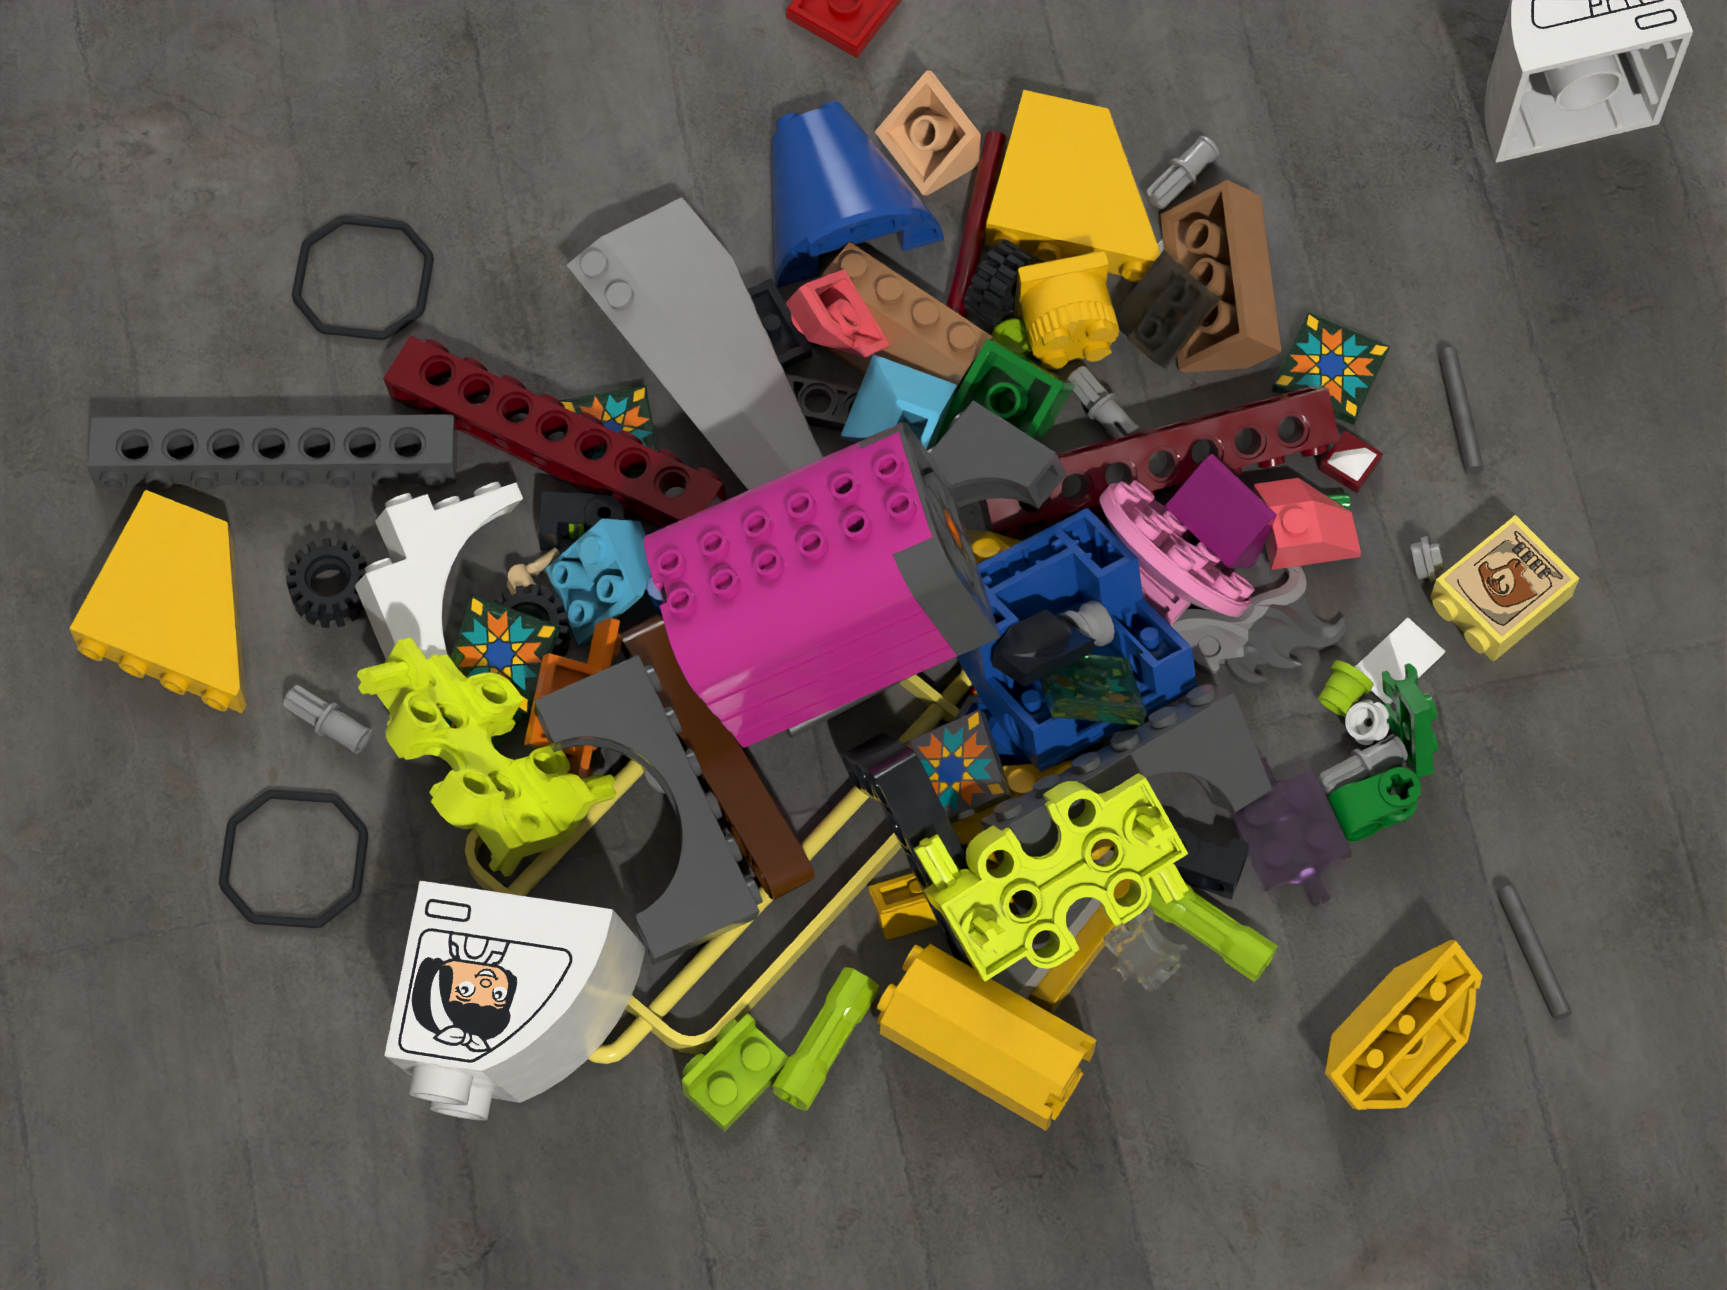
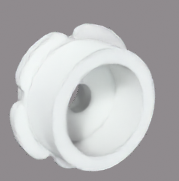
[1345,700,1389,745]

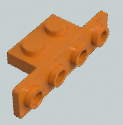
[524,618,622,779]

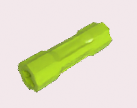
[1146,879,1279,983]
[772,967,879,1111]

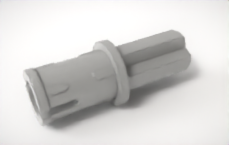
[1145,136,1220,209]
[1066,366,1141,439]
[283,685,372,755]
[1317,734,1408,797]

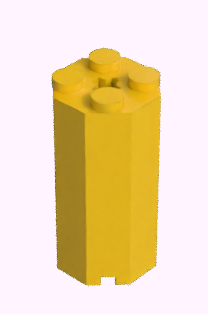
[877,944,1097,1131]

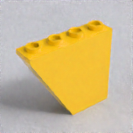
[985,90,1161,283]
[69,490,246,713]

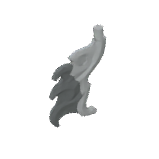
[1172,566,1346,686]

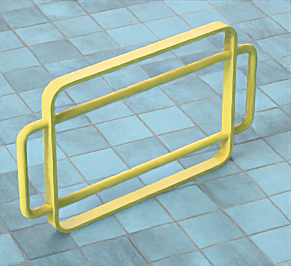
[465,667,973,1064]

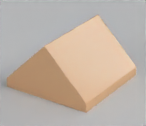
[875,70,981,195]

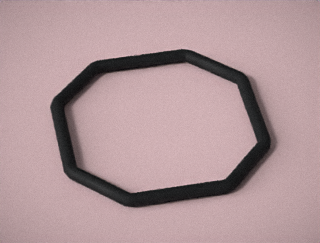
[292,215,434,340]
[219,790,369,928]

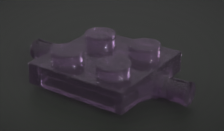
[1227,757,1352,906]

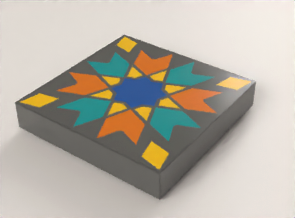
[903,710,1012,824]

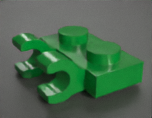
[1382,663,1438,778]

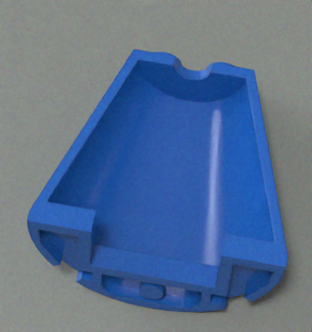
[771,101,944,288]

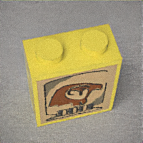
[1430,515,1580,662]

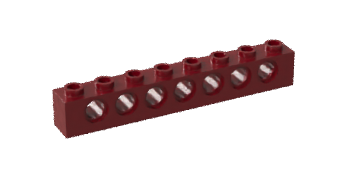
[383,335,727,528]
[979,385,1340,536]

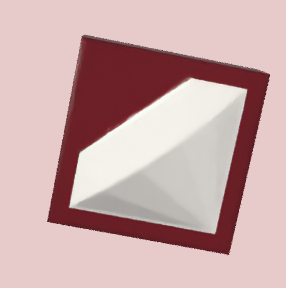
[1319,431,1383,493]

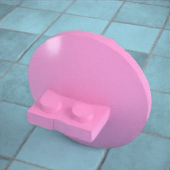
[1099,480,1254,626]

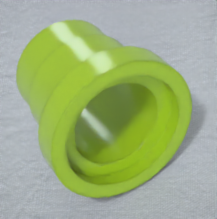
[1317,660,1374,717]

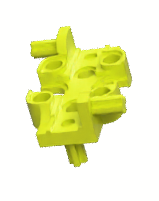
[357,637,617,877]
[914,773,1189,982]

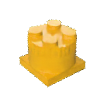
[1014,251,1120,370]

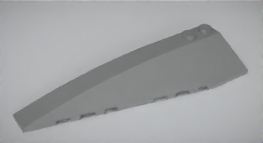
[566,197,823,490]

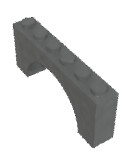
[893,400,1067,685]
[534,655,763,966]
[980,684,1273,915]

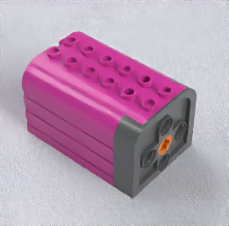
[644,422,1001,748]

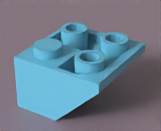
[841,354,958,451]
[545,519,651,646]

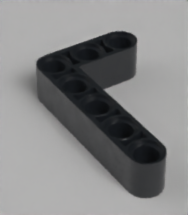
[841,732,974,969]

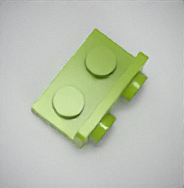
[681,1013,789,1132]

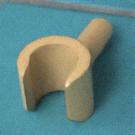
[506,547,561,596]

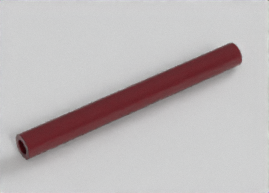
[946,131,1007,319]

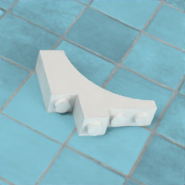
[355,482,523,660]

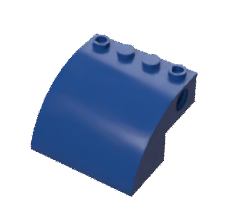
[957,508,1198,772]

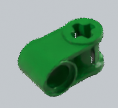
[1326,767,1421,843]

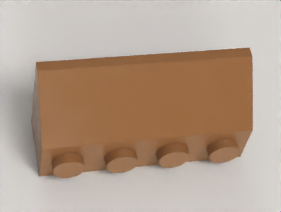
[1160,180,1282,373]
[818,242,993,397]

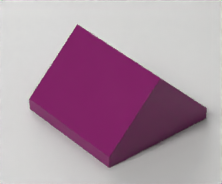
[1165,454,1277,568]

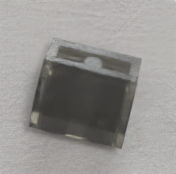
[1115,250,1222,369]

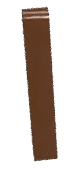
[621,615,815,901]

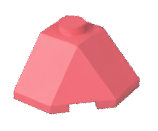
[786,269,891,358]
[1253,478,1361,570]

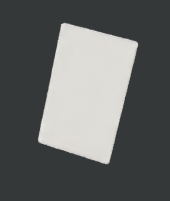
[1355,618,1445,704]

